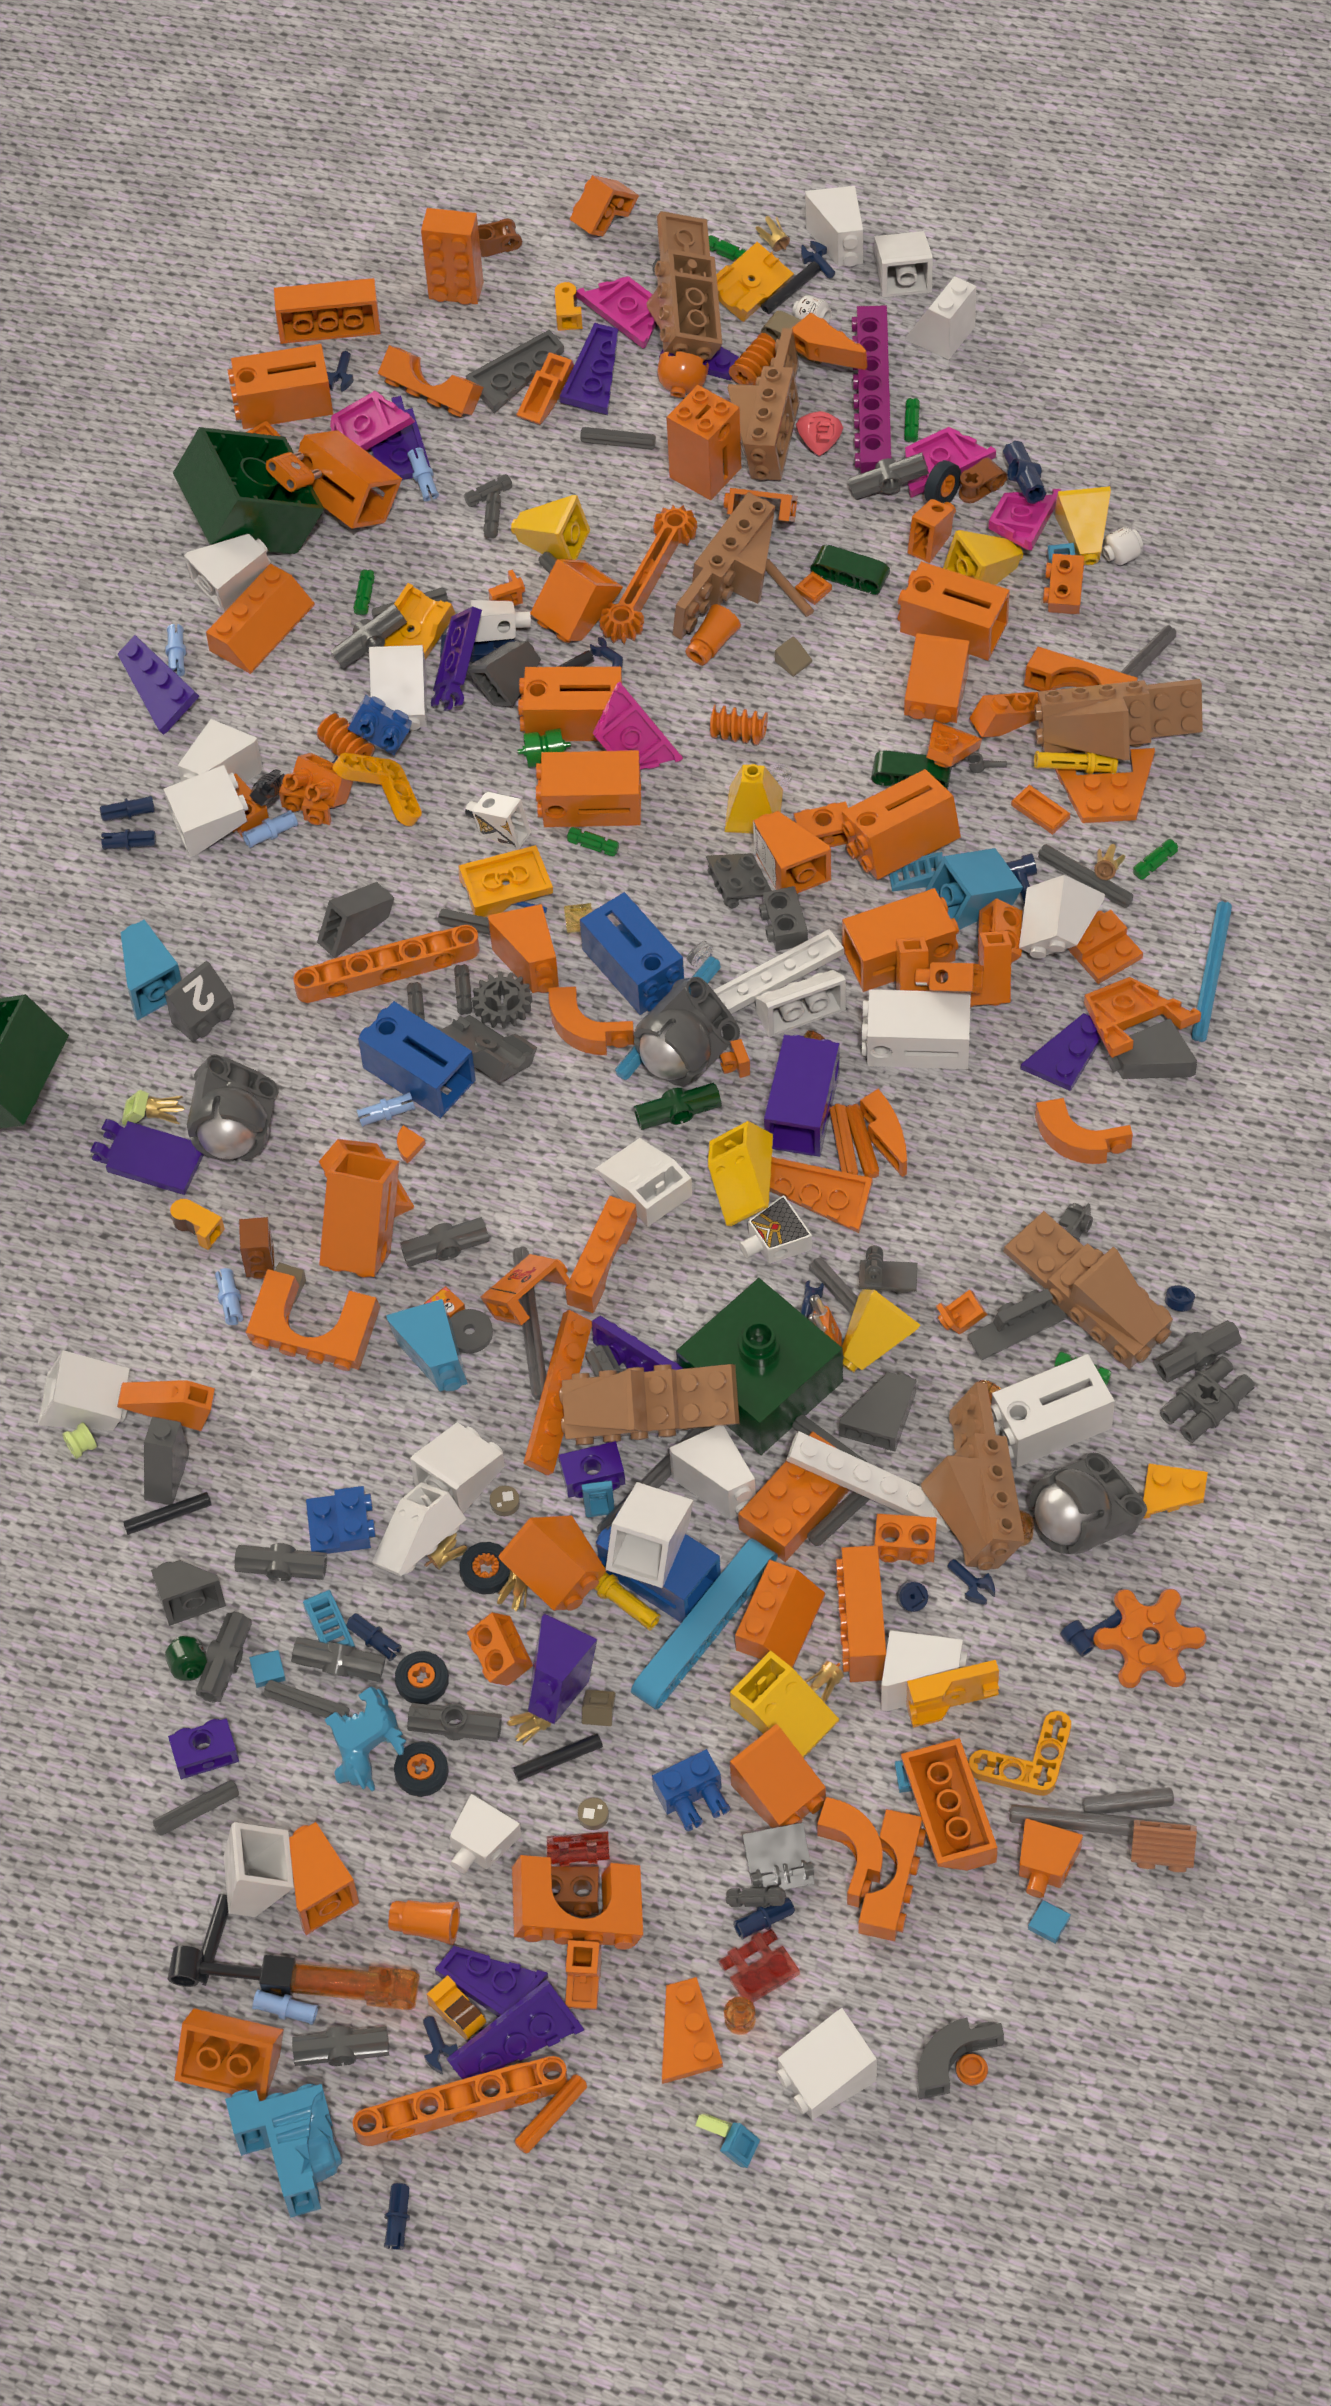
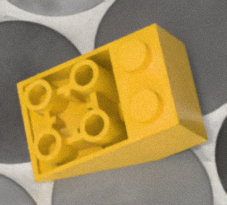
[708,1121,773,1226]
[730,1650,839,1758]

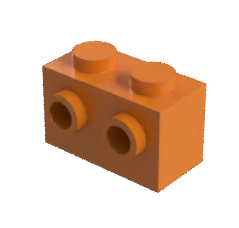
[1043,554,1084,614]

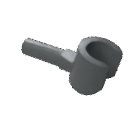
[969,753,1007,773]

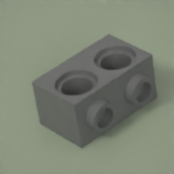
[759,886,808,951]

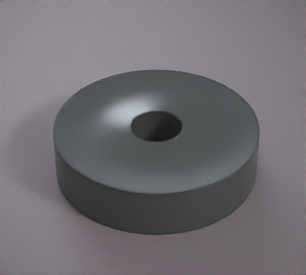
[450,1309,493,1354]

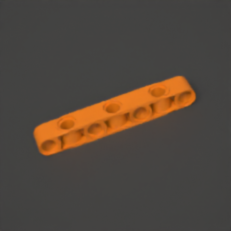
[293,925,480,1003]
[353,2056,568,2146]

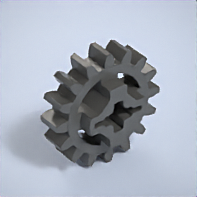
[472,971,533,1029]

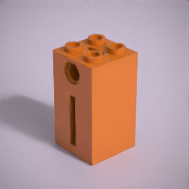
[227,344,333,429]
[666,385,742,500]
[298,430,402,529]
[897,561,1010,661]
[518,667,622,741]
[536,750,641,827]
[842,769,961,880]
[842,888,959,992]
[319,1150,400,1277]

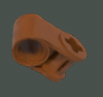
[478,218,523,257]
[958,457,1008,503]

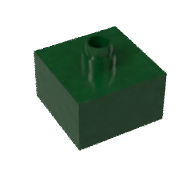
[173,427,324,554]
[0,994,69,1128]
[676,1278,843,1456]

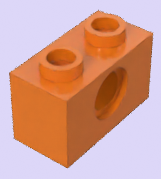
[793,801,848,848]

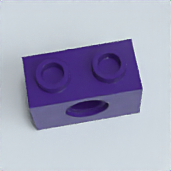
[559,1441,626,1498]
[168,1718,239,1780]

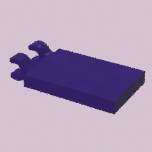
[371,396,431,480]
[431,606,482,711]
[90,1119,204,1195]

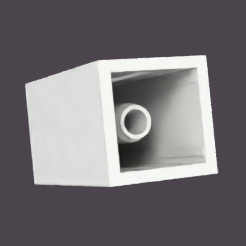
[862,989,971,1069]
[991,1354,1115,1468]

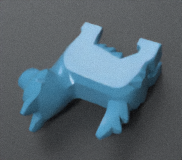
[324,1687,406,1792]

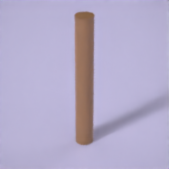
[765,558,814,617]

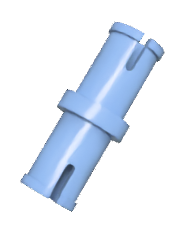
[407,448,439,501]
[165,624,186,676]
[242,810,298,848]
[356,1092,415,1127]
[215,1268,243,1325]
[252,1989,318,2025]

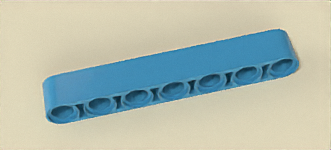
[631,1538,778,1710]

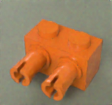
[283,753,353,808]

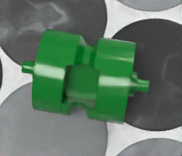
[517,728,571,768]

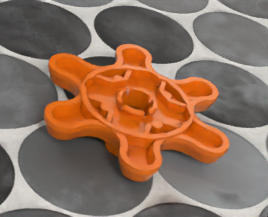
[1093,1589,1207,1688]

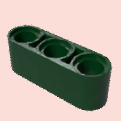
[810,544,890,595]
[871,750,952,789]

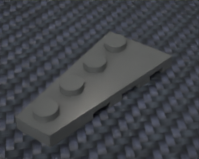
[465,329,564,413]

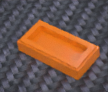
[1011,785,1071,835]

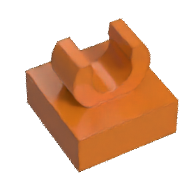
[720,1039,750,1078]

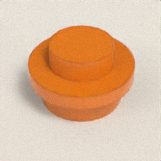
[956,2054,988,2086]

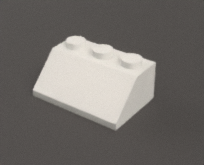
[755,970,846,1037]

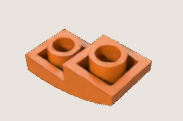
[279,784,331,825]

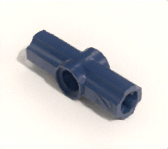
[1002,440,1047,504]

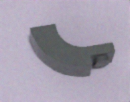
[917,2017,1004,2100]

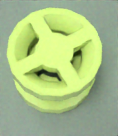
[62,1422,97,1459]

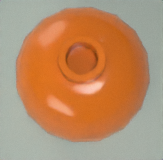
[657,351,709,398]

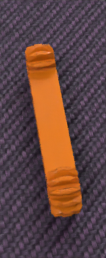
[599,505,698,645]

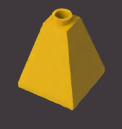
[1054,486,1111,565]
[511,495,590,560]
[943,530,1023,585]
[725,764,783,834]
[842,1289,920,1373]

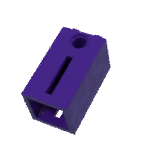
[764,1034,840,1157]

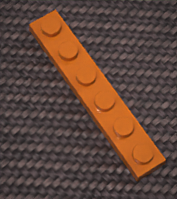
[523,1310,592,1475]

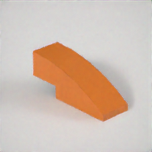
[516,352,574,425]
[860,1089,907,1177]

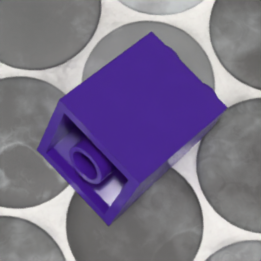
[528,1614,597,1724]

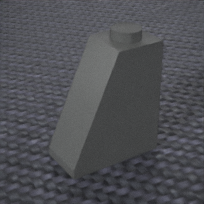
[467,641,541,707]
[317,882,394,958]
[1107,1019,1197,1079]
[839,1372,917,1452]
[144,1417,189,1505]

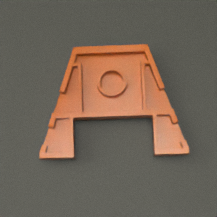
[1055,748,1155,823]
[1084,977,1201,1058]

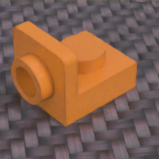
[488,569,525,606]

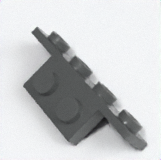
[968,1288,1070,1360]

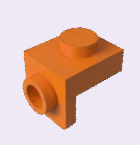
[936,1289,988,1335]

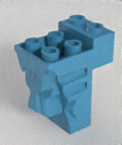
[225,2084,343,2218]

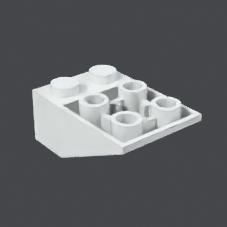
[595,1138,692,1227]
[372,1482,467,1577]

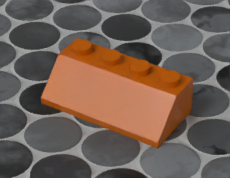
[206,563,315,674]
[901,1738,998,1871]

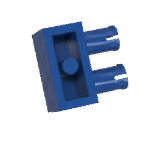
[348,695,412,755]
[652,1749,730,1831]

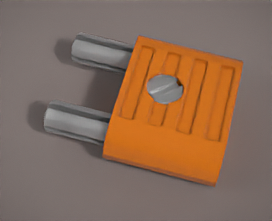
[266,452,322,492]
[808,1295,842,1346]

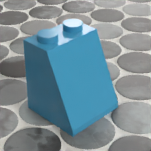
[925,848,1023,930]
[120,919,182,1021]
[386,1299,468,1391]

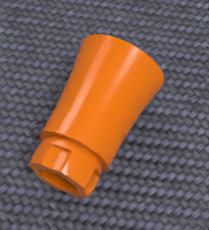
[685,604,741,666]
[388,1900,460,1945]

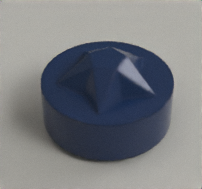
[1165,1285,1195,1312]
[897,1581,928,1612]

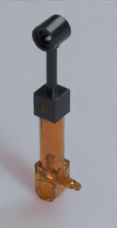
[167,1946,420,2010]

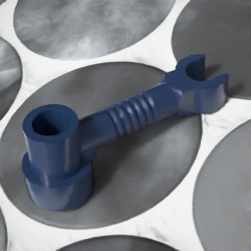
[1006,853,1037,906]
[1060,1609,1122,1657]

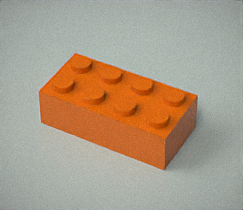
[421,208,484,304]
[274,278,381,344]
[738,1432,850,1562]
[836,1545,886,1682]

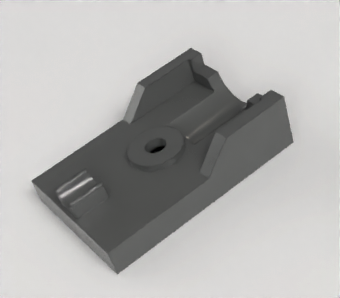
[440,1015,537,1083]

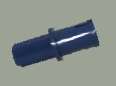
[100,795,155,821]
[101,829,156,851]
[346,1613,402,1661]
[733,1898,795,1940]
[384,2183,410,2250]

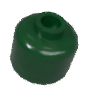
[165,1636,207,1681]

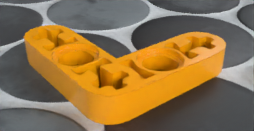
[333,753,422,826]
[969,1711,1071,1796]

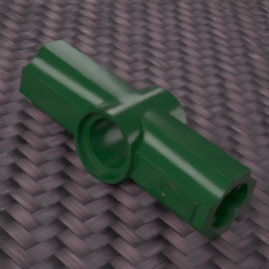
[634,1082,722,1130]

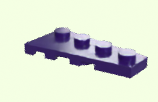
[592,1315,682,1372]
[447,1980,585,2079]

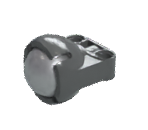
[633,977,740,1086]
[187,1054,279,1162]
[1030,1452,1147,1554]

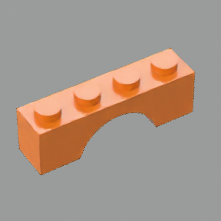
[377,345,484,417]
[1024,646,1138,691]
[565,1196,637,1314]
[858,1809,927,1941]

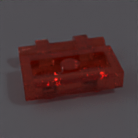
[547,1831,610,1867]
[718,1929,800,2006]

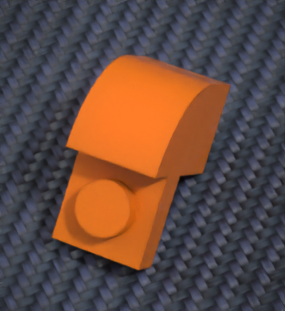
[565,1940,601,2010]

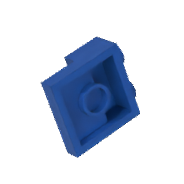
[306,1486,376,1554]

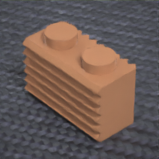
[1131,1820,1197,1872]

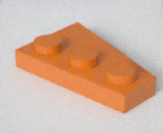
[926,721,982,767]
[662,1977,723,2084]

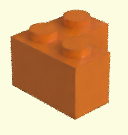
[569,175,639,237]

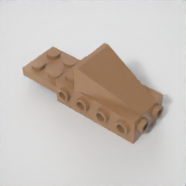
[647,211,722,360]
[727,328,800,480]
[673,492,775,640]
[1034,679,1203,760]
[1003,1211,1173,1370]
[559,1364,739,1445]
[921,1382,1025,1570]

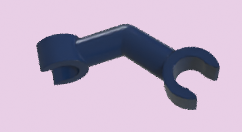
[590,637,623,670]
[801,1280,824,1318]

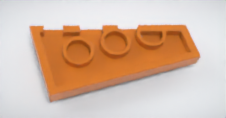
[770,1157,873,1233]

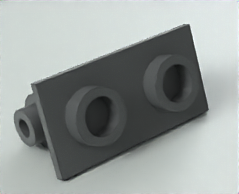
[1059,1203,1093,1242]

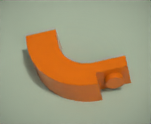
[548,986,634,1055]
[1035,1098,1133,1164]
[817,1797,883,1908]

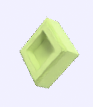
[122,1090,149,1126]
[695,2114,732,2137]

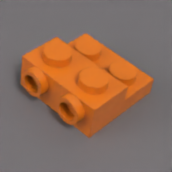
[1067,909,1143,984]

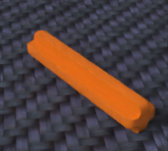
[830,1103,859,1175]
[846,1104,880,1178]
[515,2074,587,2154]

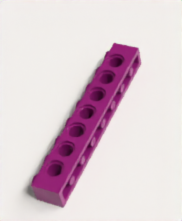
[852,305,891,474]

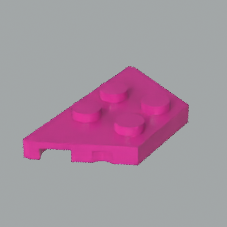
[577,276,657,349]
[330,391,415,451]
[905,427,996,498]
[989,489,1061,551]
[593,682,683,770]

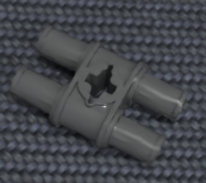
[1160,1356,1255,1443]

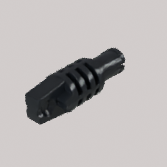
[249,769,285,806]

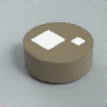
[490,1486,520,1517]
[578,1798,609,1830]

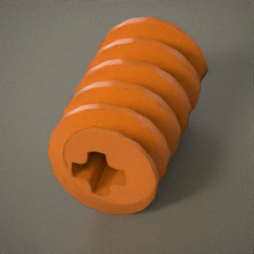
[729,333,776,385]
[710,704,768,745]
[317,713,375,757]

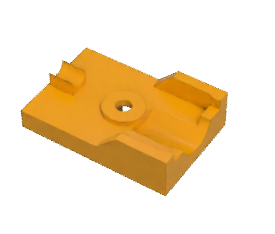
[716,242,794,322]
[383,583,456,660]
[458,845,553,917]
[906,1660,999,1728]

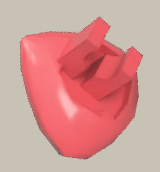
[796,411,844,456]

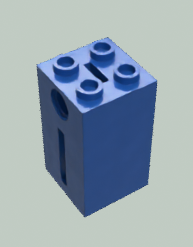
[579,892,684,1015]
[358,1001,476,1119]
[596,1510,721,1623]

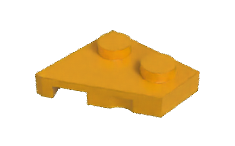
[1143,1463,1208,1519]

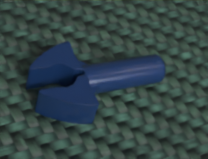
[801,241,835,279]
[327,351,354,392]
[947,1559,995,1605]
[423,2016,458,2075]

